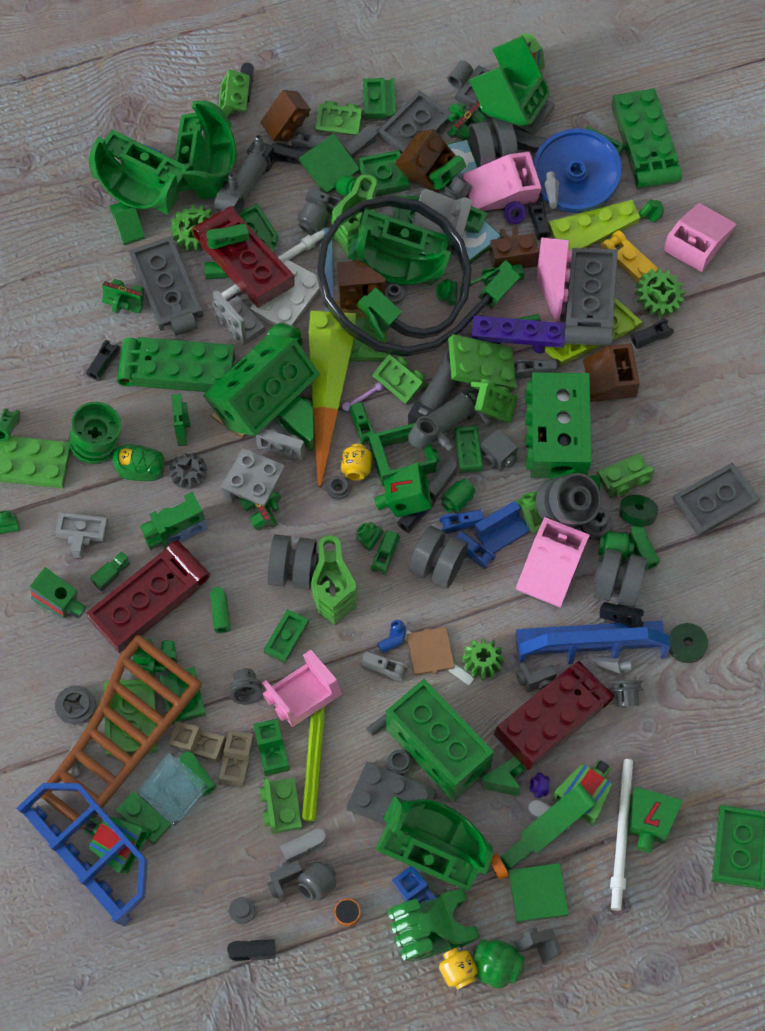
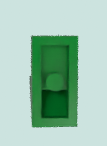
[109,202,145,246]
[481,757,527,796]

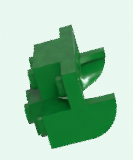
[174,100,236,200]
[88,129,189,215]
[347,209,451,285]
[376,796,493,892]

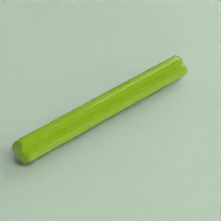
[302,706,325,822]

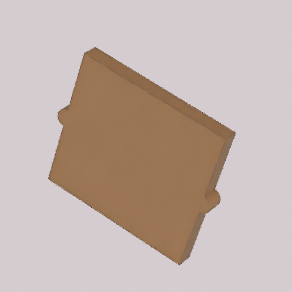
[407,627,455,675]

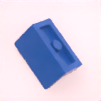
[474,501,529,553]

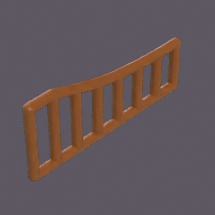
[41,635,202,829]

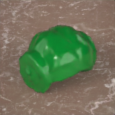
[472,939,525,988]

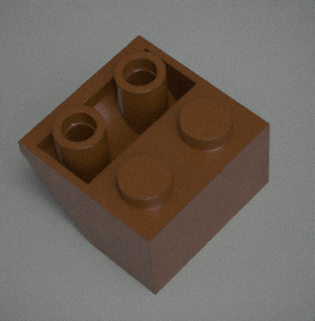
[395,129,456,192]
[337,260,385,310]
[583,343,640,402]

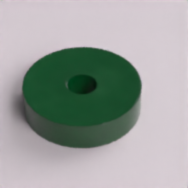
[619,495,658,527]
[669,623,708,663]

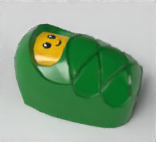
[113,444,165,481]

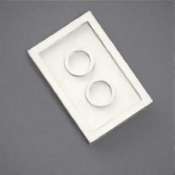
[250,259,320,326]

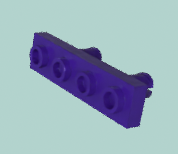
[472,316,566,354]

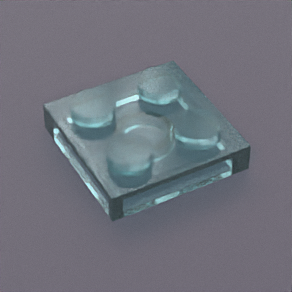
[137,753,208,826]

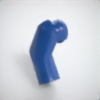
[377,620,406,654]

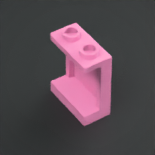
[262,650,342,727]

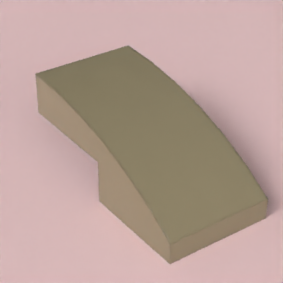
[168,721,227,763]
[219,730,254,787]

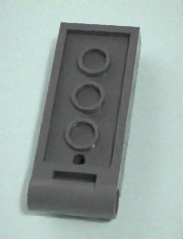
[565,248,618,345]

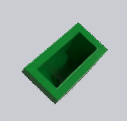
[277,396,314,451]

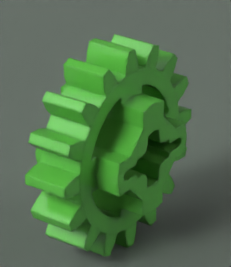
[170,205,213,251]
[635,268,685,318]

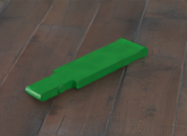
[500,783,597,870]

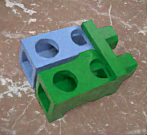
[140,491,208,550]

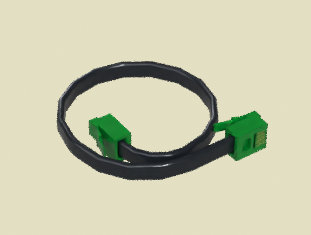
[316,195,520,357]

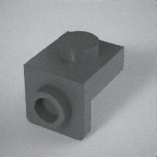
[516,662,557,692]
[267,861,302,902]
[514,928,562,963]

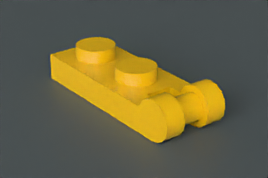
[601,230,658,285]

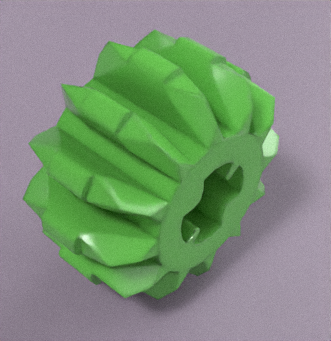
[462,637,504,681]

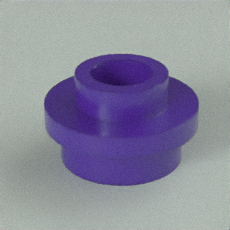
[504,202,526,224]
[530,772,550,798]

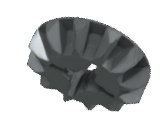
[169,453,207,489]
[55,685,96,725]

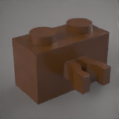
[260,90,311,142]
[489,227,539,269]

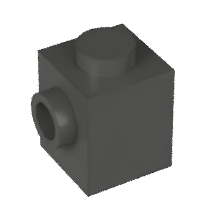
[481,429,518,472]

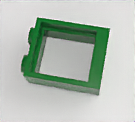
[369,423,440,486]

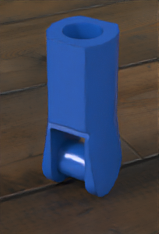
[439,509,484,534]
[456,531,496,569]

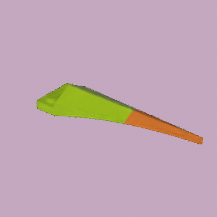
[309,311,357,488]

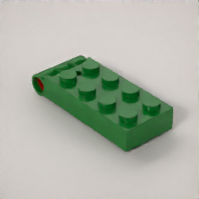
[611,88,682,189]
[116,337,235,392]

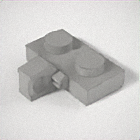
[55,512,108,558]

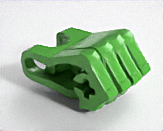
[332,174,377,255]
[311,535,358,625]

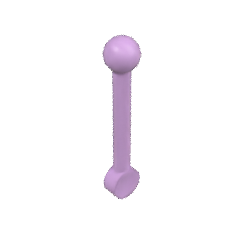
[342,382,384,413]

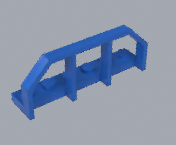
[515,620,670,664]
[16,783,148,926]

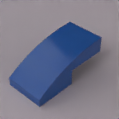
[392,866,436,904]

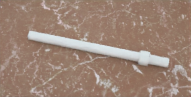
[221,228,324,300]
[610,759,633,911]

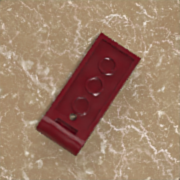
[192,206,295,308]
[86,540,211,654]
[493,661,615,771]

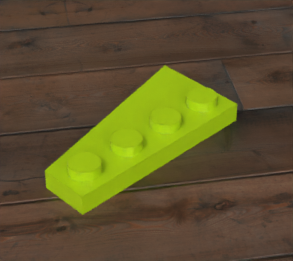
[548,199,640,250]
[545,298,643,366]

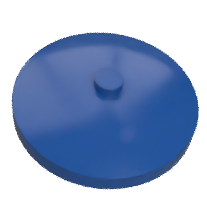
[533,128,622,213]

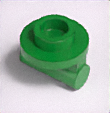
[638,199,664,223]
[436,279,458,306]
[0,510,20,534]
[356,522,383,551]

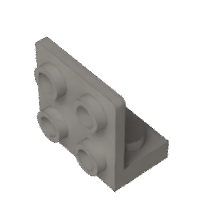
[412,189,473,246]
[213,290,265,346]
[256,416,307,462]
[221,448,285,506]

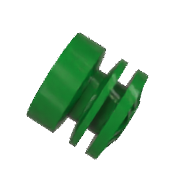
[69,402,122,464]

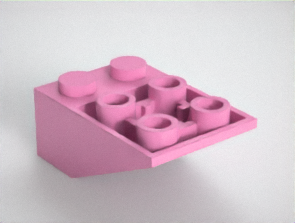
[462,152,541,211]
[664,203,737,272]
[536,238,572,322]
[515,517,590,608]

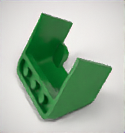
[469,35,550,127]

